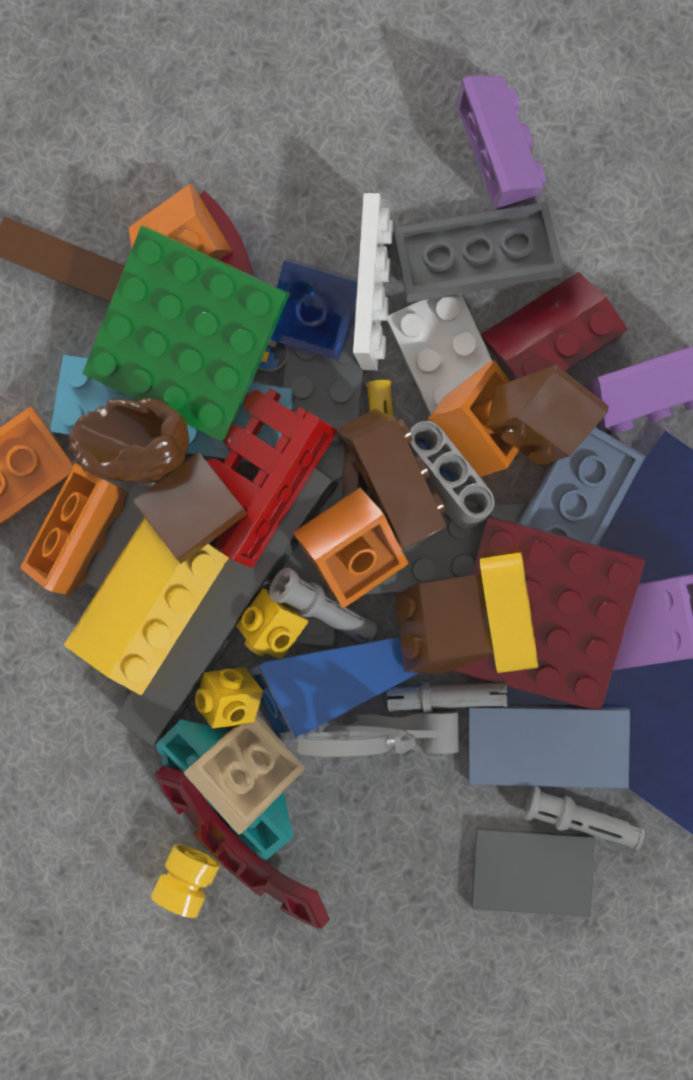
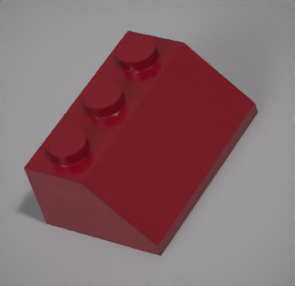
[481,272,628,381]

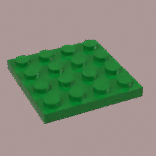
[82,225,290,442]

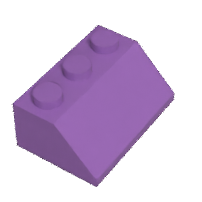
[456,76,546,211]
[585,346,693,435]

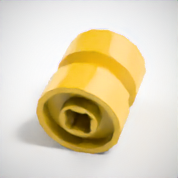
[151,844,220,918]

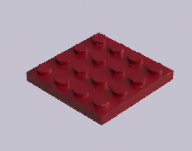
[452,516,646,710]

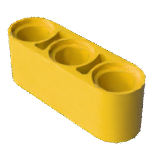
[480,553,538,673]

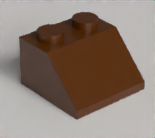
[487,365,609,465]
[395,575,493,674]

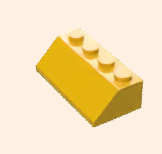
[64,517,228,696]

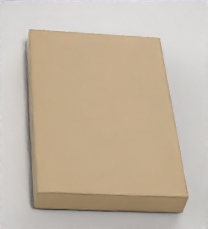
[184,714,306,835]

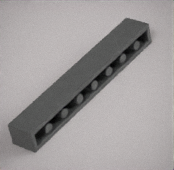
[114,467,338,746]

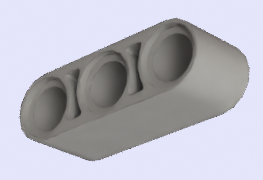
[408,421,495,529]

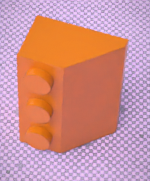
[20,463,128,596]

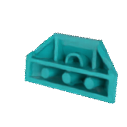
[155,720,293,860]

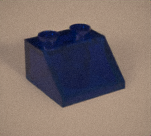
[270,259,358,360]

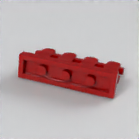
[207,388,338,568]

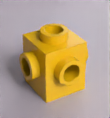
[236,588,309,659]
[195,667,263,729]

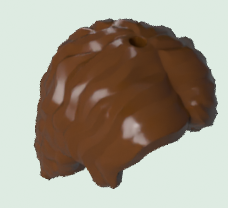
[69,398,190,484]

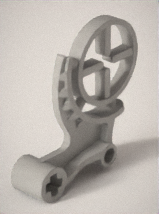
[297,711,459,757]

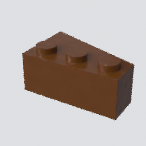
[336,409,447,549]

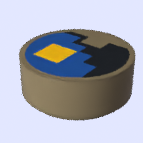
[258,333,288,374]

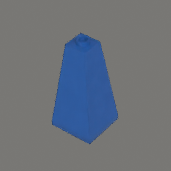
[247,637,418,740]

